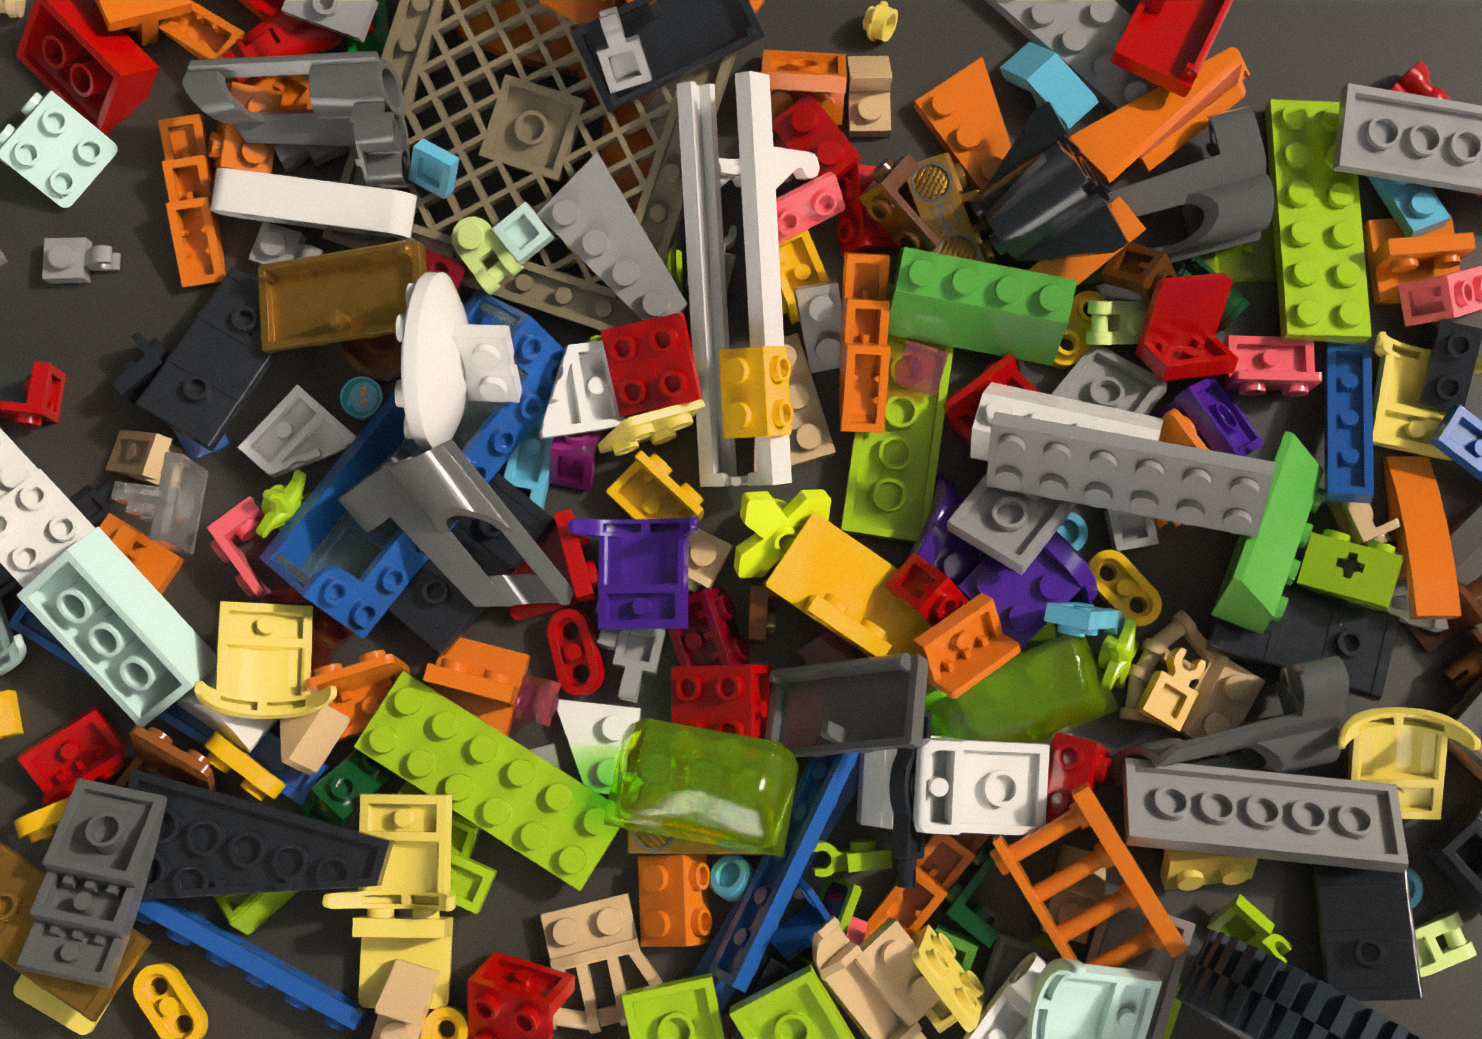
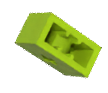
[1297,529,1403,612]

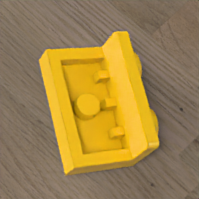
[718,346,793,438]
[606,450,704,522]

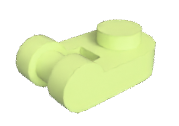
[451,216,524,295]
[1086,301,1148,345]
[1414,910,1477,977]

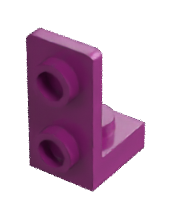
[549,430,603,491]

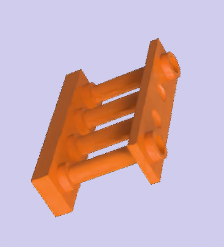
[990,782,1188,968]

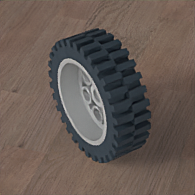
[1176,930,1422,1039]

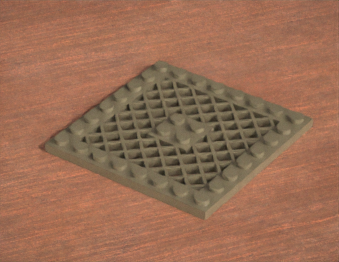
[321,0,738,331]

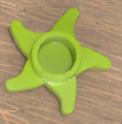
[256,469,310,538]
[1098,616,1140,690]

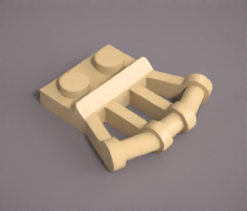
[1119,610,1265,757]
[540,893,663,1034]

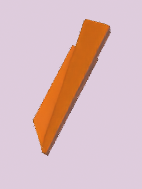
[1070,47,1250,183]

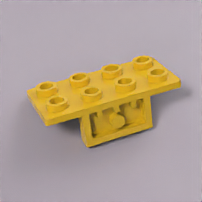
[765,513,931,657]

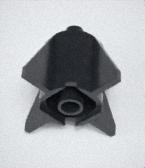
[970,101,1129,266]

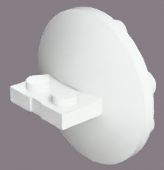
[395,272,522,451]

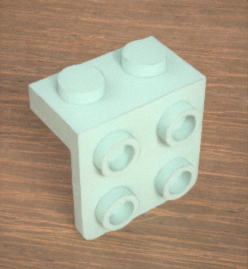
[0,90,118,208]

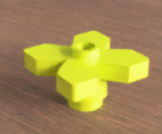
[734,489,831,578]

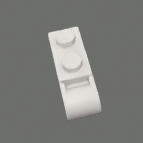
[963,952,1048,1039]

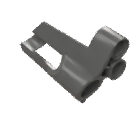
[182,51,410,189]
[1079,106,1274,286]
[338,439,574,607]
[1111,655,1349,787]

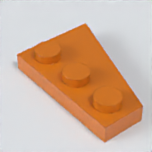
[913,57,1011,190]

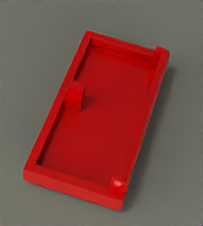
[1110,0,1233,97]

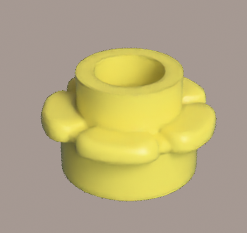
[863,1,898,42]

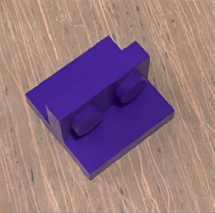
[1153,375,1265,457]

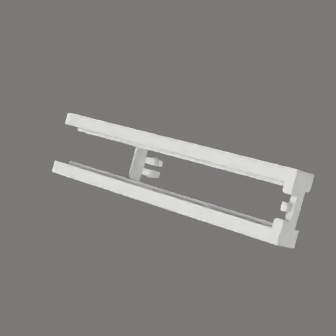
[677,71,820,487]

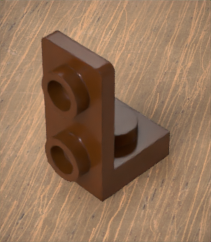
[1101,243,1177,308]
[748,580,788,644]

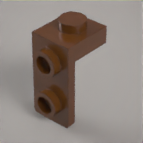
[858,153,940,252]

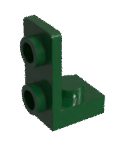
[301,749,395,827]
[941,843,1000,948]

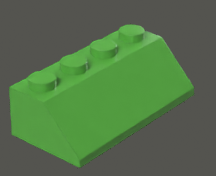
[888,247,1077,366]
[1211,430,1325,635]

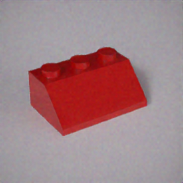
[16,0,160,135]

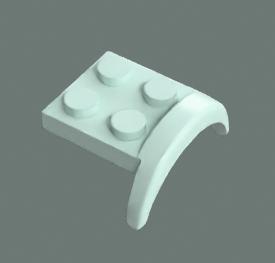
[1027,958,1162,1039]

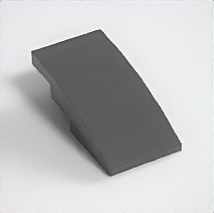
[16,778,167,989]

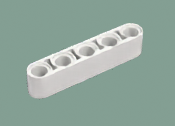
[210,168,417,240]

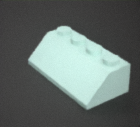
[16,527,217,728]

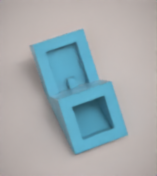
[1000,42,1098,129]

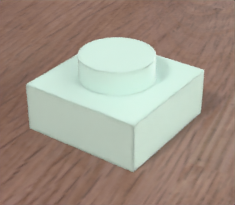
[492,202,555,265]

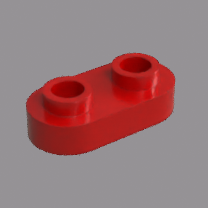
[547,609,604,695]

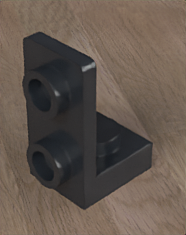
[1419,320,1482,411]

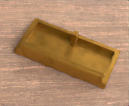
[257,240,427,354]
[0,843,152,1022]

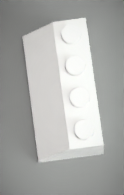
[970,382,1164,461]

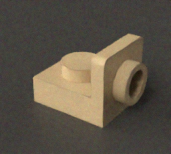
[1326,501,1401,546]
[688,528,733,594]

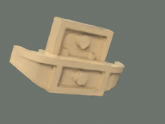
[812,916,941,1039]

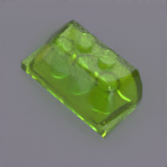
[925,634,1119,743]
[604,718,799,857]

